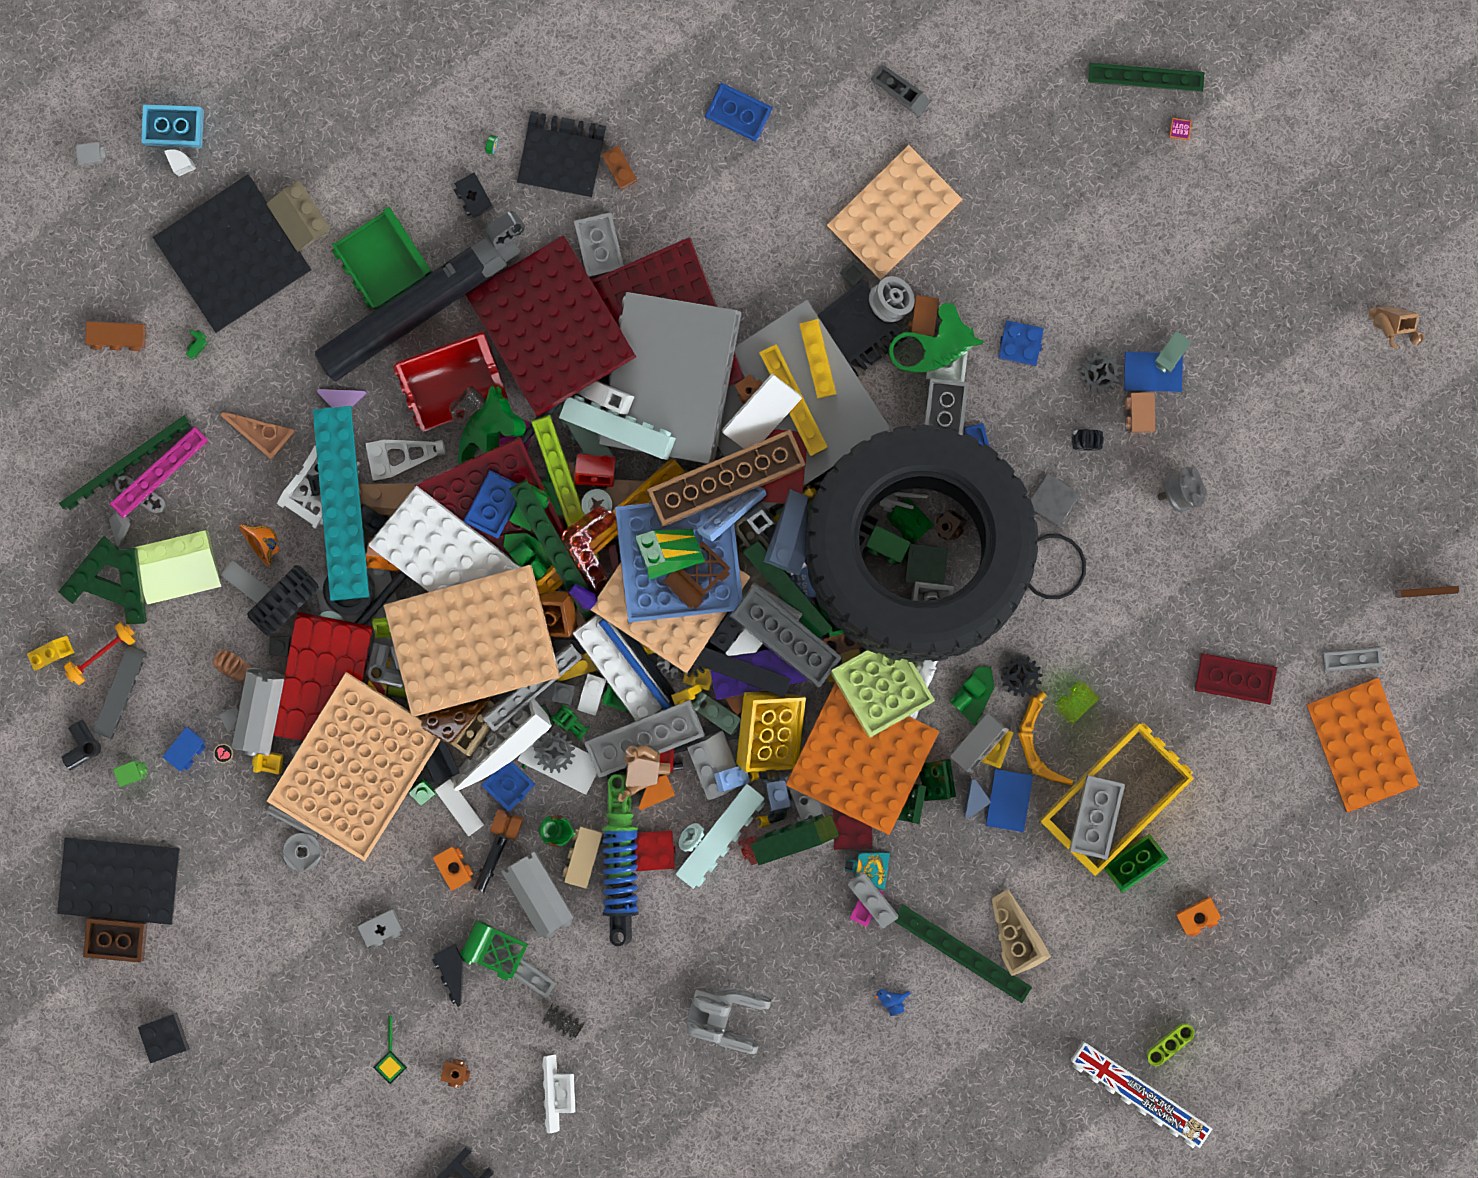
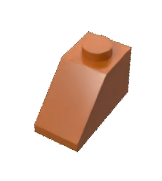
[639,774,676,810]

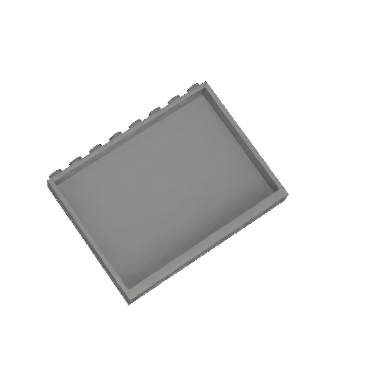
[598,292,741,464]

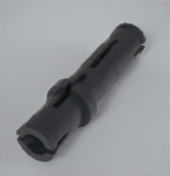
[474,835,508,893]

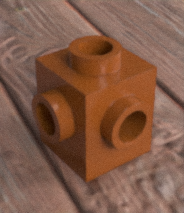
[734,374,763,404]
[440,1059,471,1088]

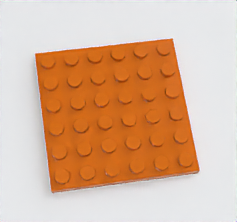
[786,681,939,835]

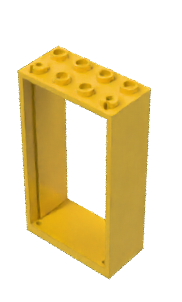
[1038,723,1194,876]

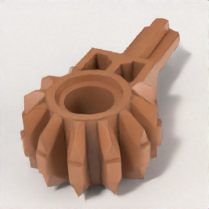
[212,649,251,683]

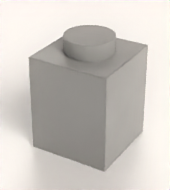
[76,142,106,166]

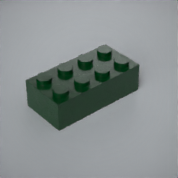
[750,813,839,866]

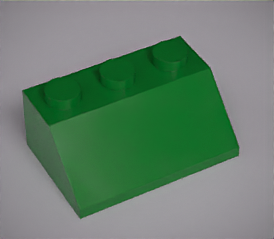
[1104,833,1169,893]

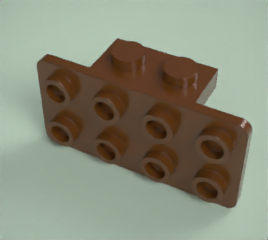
[421,696,493,744]

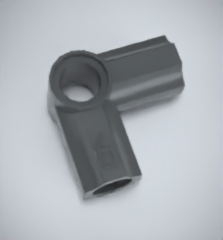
[365,643,403,688]

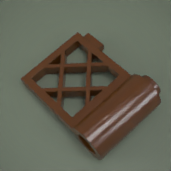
[663,541,730,609]

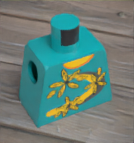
[844,852,890,889]

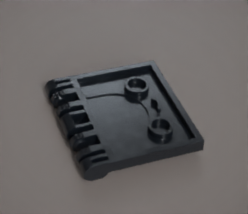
[517,111,606,198]
[817,280,907,376]

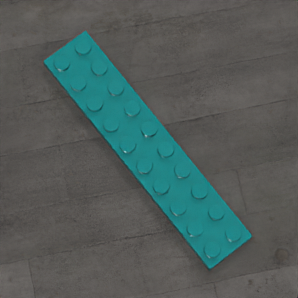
[313,406,370,601]

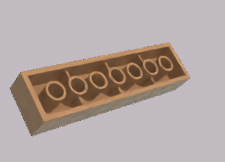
[646,430,806,528]

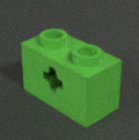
[113,760,148,787]

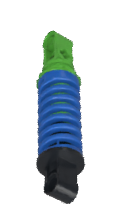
[602,774,639,946]

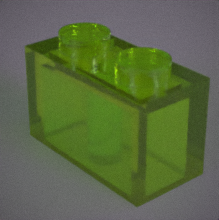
[1055,681,1100,725]

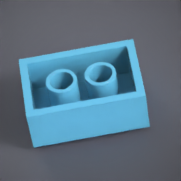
[141,105,204,148]

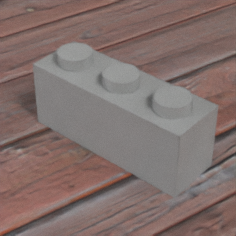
[950,713,1009,773]

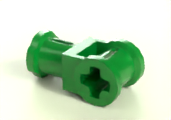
[550,703,590,741]

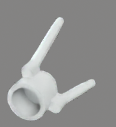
[879,492,928,513]

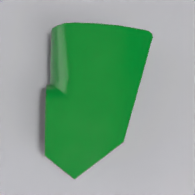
[503,533,552,580]
[949,666,995,726]

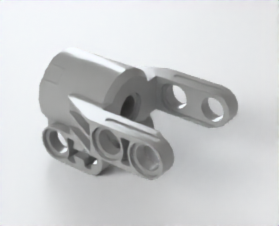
[686,988,772,1054]

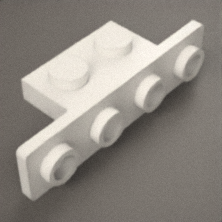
[542,1055,575,1133]

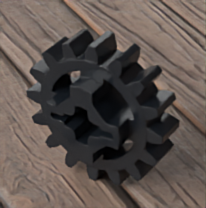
[1001,656,1043,697]

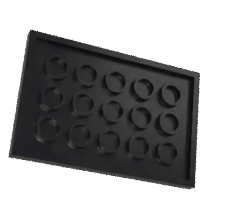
[57,837,180,925]

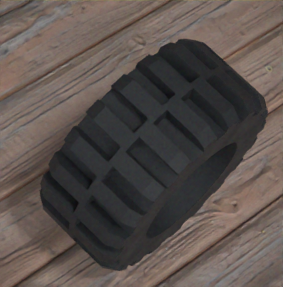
[247,565,319,636]

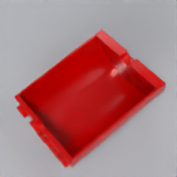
[393,331,508,432]

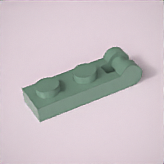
[691,691,741,736]

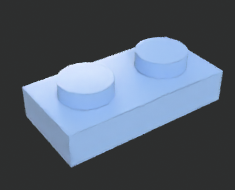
[714,766,751,792]

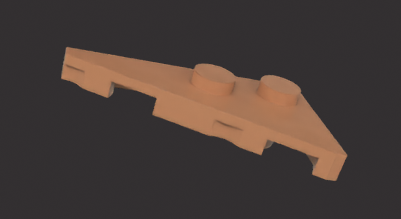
[221,412,296,459]

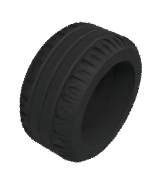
[323,572,375,615]

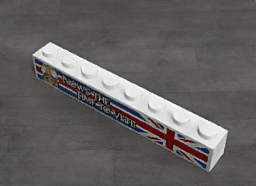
[1071,1041,1212,1148]

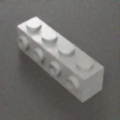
[785,775,834,849]

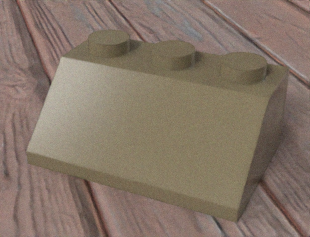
[267,180,331,252]

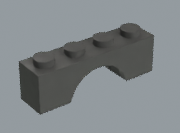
[745,501,807,576]

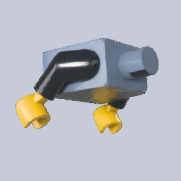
[748,769,790,828]

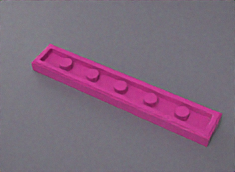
[110,427,208,518]

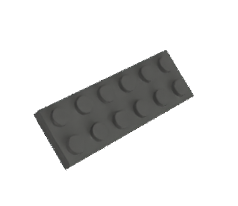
[730,586,842,688]

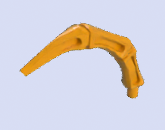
[1018,691,1073,785]

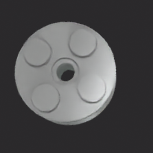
[869,276,915,322]

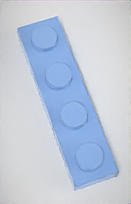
[697,487,767,541]

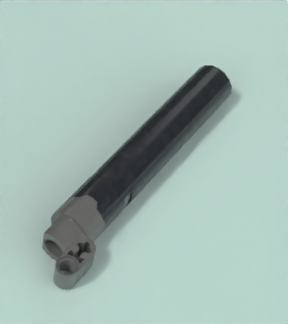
[315,211,525,382]

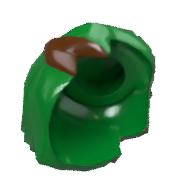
[538,815,575,847]

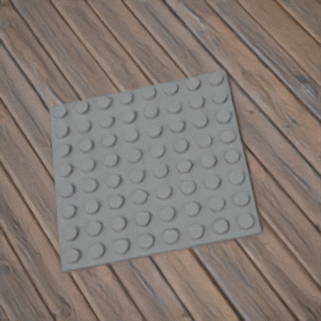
[717,300,891,510]

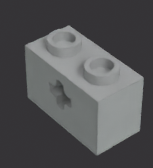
[357,909,403,948]

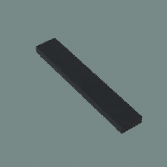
[693,647,791,697]

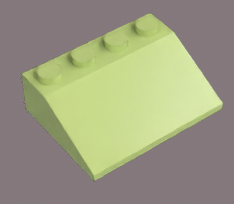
[134,530,222,604]

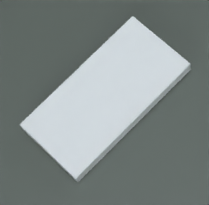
[722,373,802,449]
[517,732,597,795]

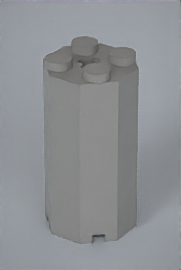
[231,668,285,756]
[501,851,574,939]

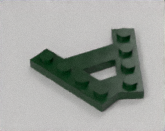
[58,536,147,624]

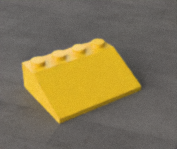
[736,691,806,772]

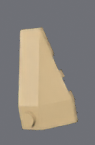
[992,890,1051,976]

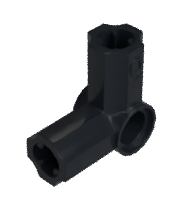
[61,720,101,771]

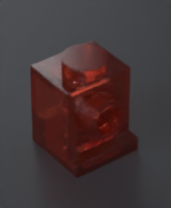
[738,835,757,865]

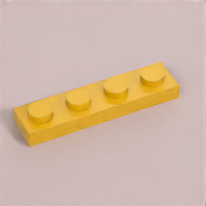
[799,319,837,399]

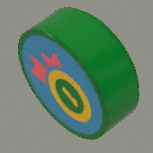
[485,135,498,155]

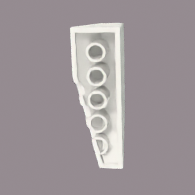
[451,699,551,791]

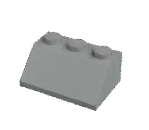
[687,730,737,801]

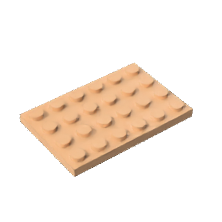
[827,145,963,280]

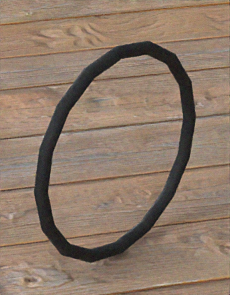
[1028,534,1086,599]

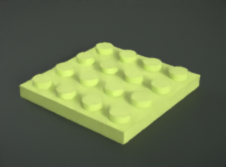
[831,650,935,738]

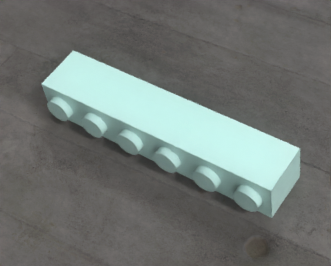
[559,395,676,460]
[675,784,765,889]

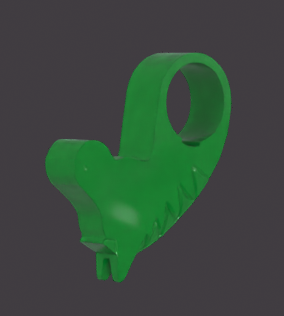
[888,303,984,373]
[458,386,526,464]

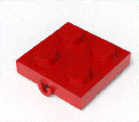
[633,830,676,871]

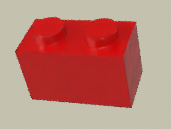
[575,454,616,487]

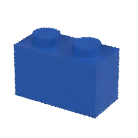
[162,727,206,772]

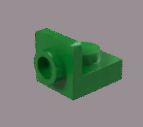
[186,329,208,360]

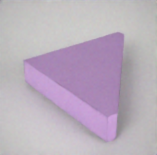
[317,389,367,407]

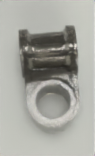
[449,386,486,423]

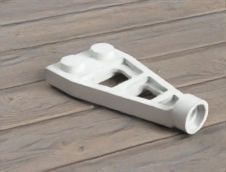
[365,440,446,481]

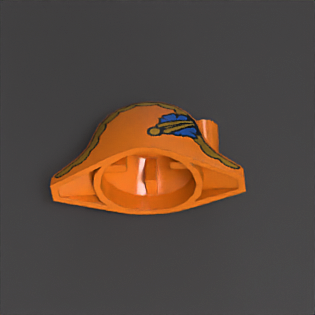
[239,524,280,567]

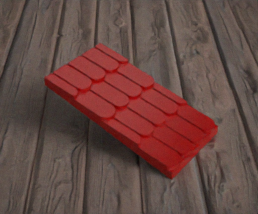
[274,612,373,741]

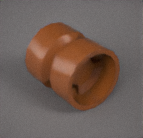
[490,809,524,841]

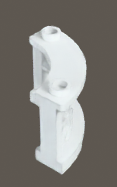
[277,445,361,529]

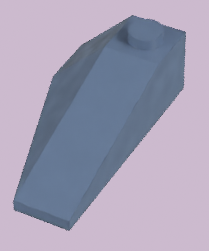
[763,489,808,576]

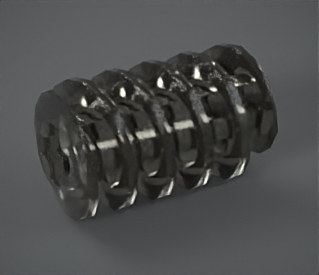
[542,1003,586,1041]

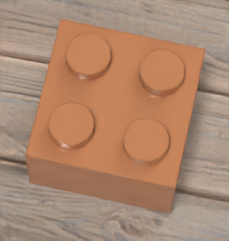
[1125,392,1155,433]

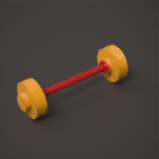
[64,621,136,685]

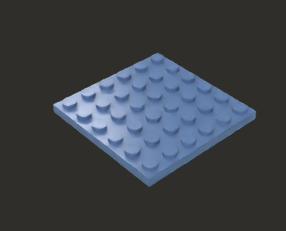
[615,499,743,623]

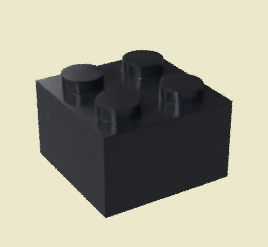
[138,1013,190,1064]

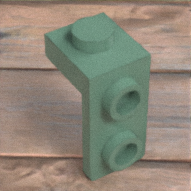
[1154,332,1191,373]

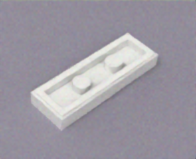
[435,779,484,836]

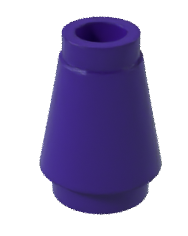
[568,583,598,611]

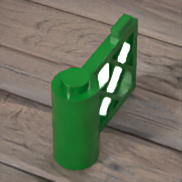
[460,920,528,981]

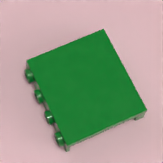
[331,207,432,310]

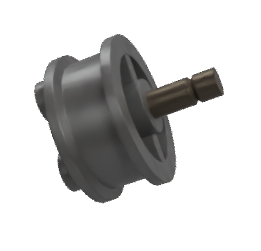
[1158,466,1207,512]

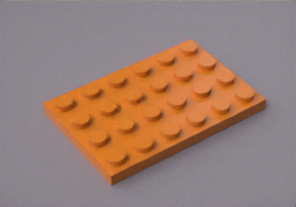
[1306,678,1419,813]

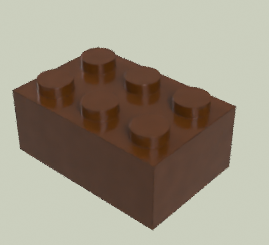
[83,917,148,963]

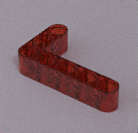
[561,506,616,598]

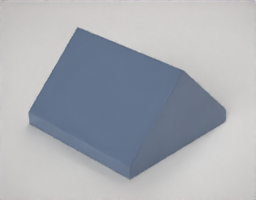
[963,778,991,818]

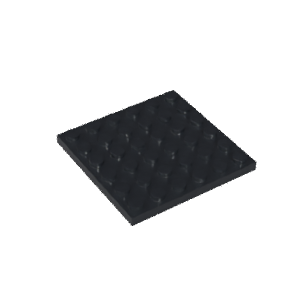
[153,174,312,333]

